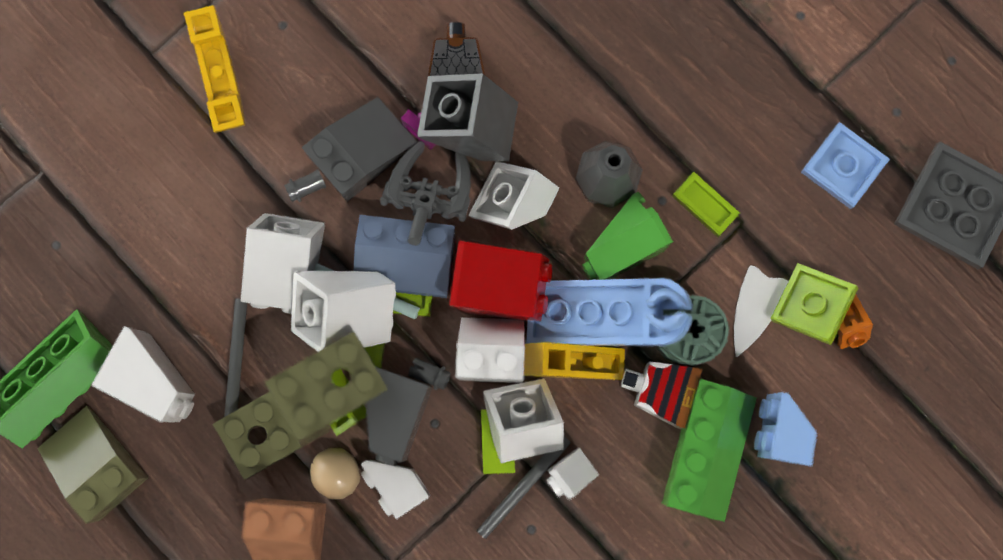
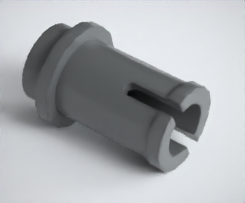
[284,169,326,202]
[408,357,451,391]

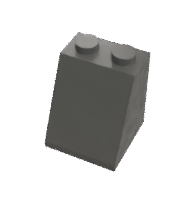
[417,74,518,161]
[366,367,432,466]

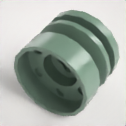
[656,295,729,367]

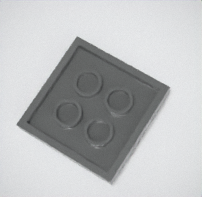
[894,142,1003,269]

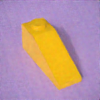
[523,342,625,380]

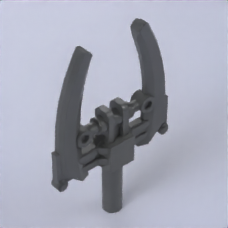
[380,141,471,246]

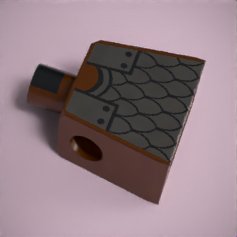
[428,22,485,76]

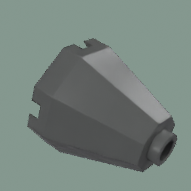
[575,141,643,208]

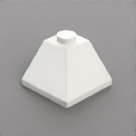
[469,161,559,230]

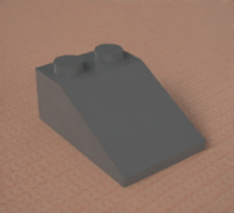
[302,97,417,202]

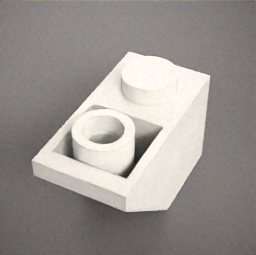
[546,448,599,500]
[361,460,431,519]

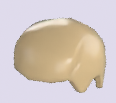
[310,448,360,499]

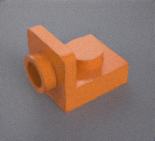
[837,295,873,349]

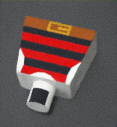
[621,362,702,429]

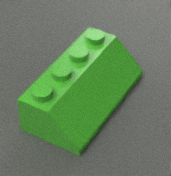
[0,309,112,449]
[662,379,757,522]

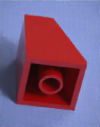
[449,241,552,322]

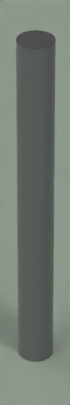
[224,299,247,417]
[476,435,571,539]

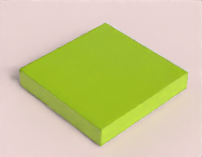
[770,263,858,345]

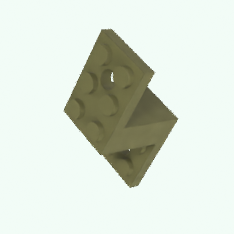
[213,332,388,481]

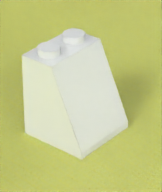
[241,213,325,314]
[291,271,396,351]
[456,317,524,383]
[92,326,195,422]

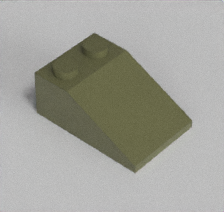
[37,406,149,524]

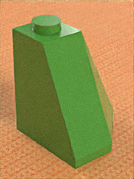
[582,191,673,280]

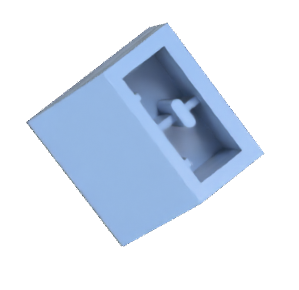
[754,392,817,466]

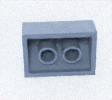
[354,215,455,298]

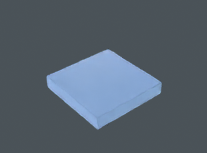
[801,122,890,209]

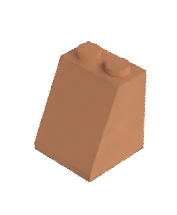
[242,498,327,560]

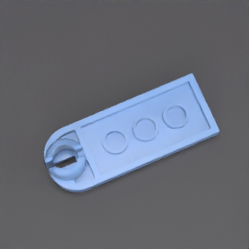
[526,279,692,346]

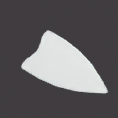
[734,266,788,357]

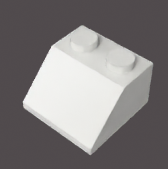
[483,378,564,463]

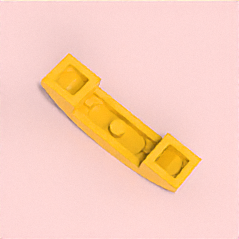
[183,5,245,133]

